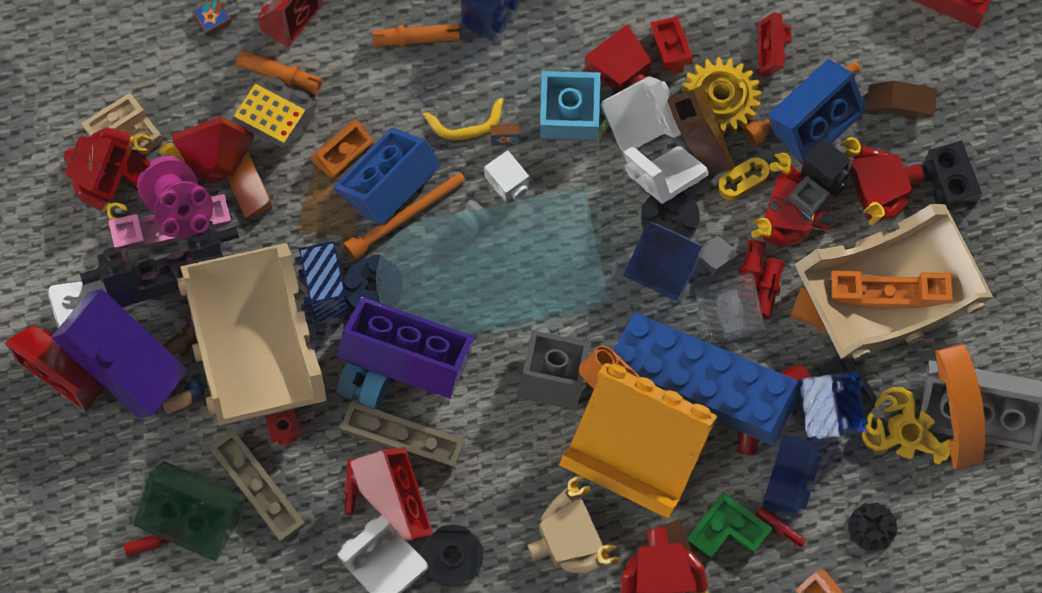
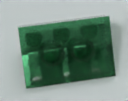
[133,461,246,562]

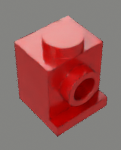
[264,408,301,445]

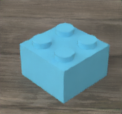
[540,71,600,140]

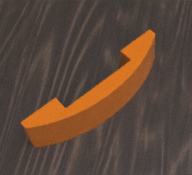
[831,270,952,309]
[935,344,985,470]

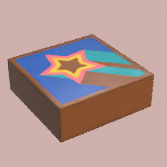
[192,0,232,37]
[490,124,520,146]

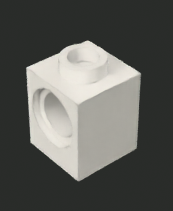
[484,150,529,203]

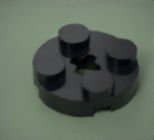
[641,191,700,247]
[421,524,483,587]

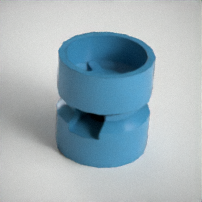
[336,363,390,410]

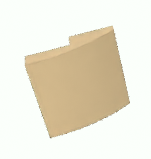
[81,93,164,155]

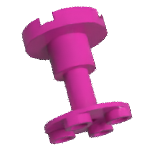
[137,156,213,238]

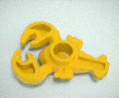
[861,387,951,465]

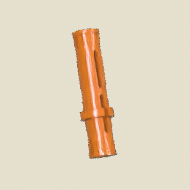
[372,23,460,48]
[236,49,323,96]

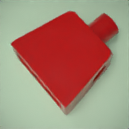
[584,24,651,94]

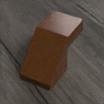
[866,80,937,120]

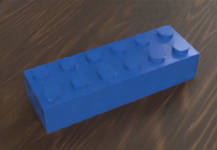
[613,312,800,446]

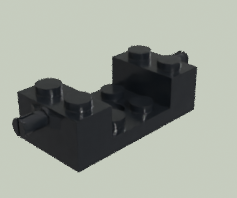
[80,220,239,308]

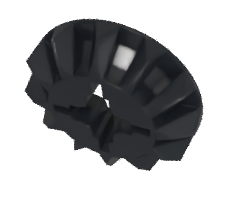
[848,502,898,551]

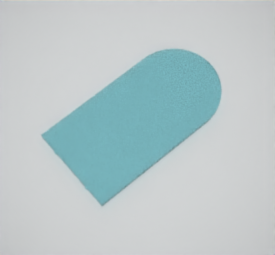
[376,187,610,333]

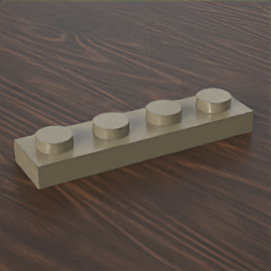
[340,401,465,470]
[209,429,306,544]

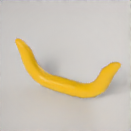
[423,98,504,141]

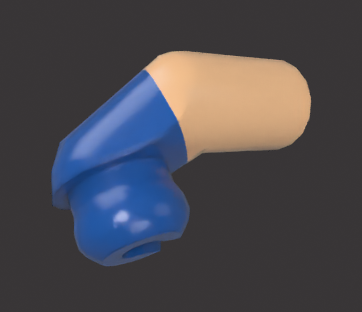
[162,379,205,414]

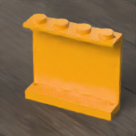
[559,362,717,519]

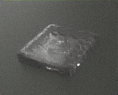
[695,273,766,346]

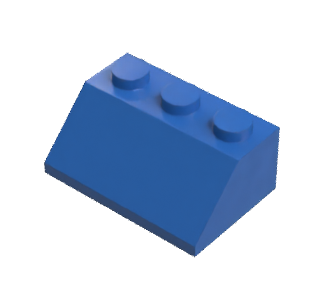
[768,59,866,165]
[333,128,442,225]

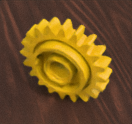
[681,57,761,136]

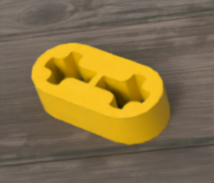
[718,157,769,201]

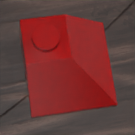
[172,117,254,183]

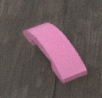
[108,194,231,249]

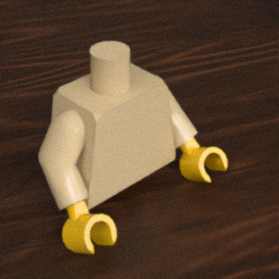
[527,477,620,575]

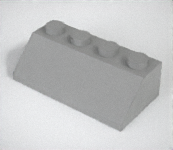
[918,360,1042,452]

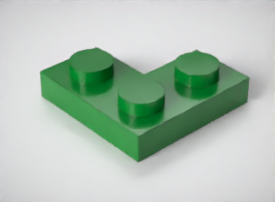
[687,492,773,561]

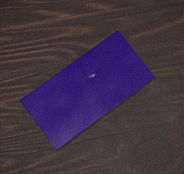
[51,288,189,419]
[337,297,475,399]

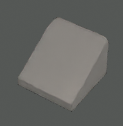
[696,237,738,277]

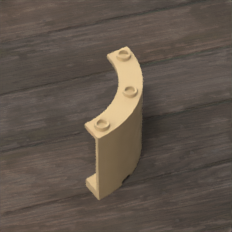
[794,204,993,361]
[177,243,327,426]

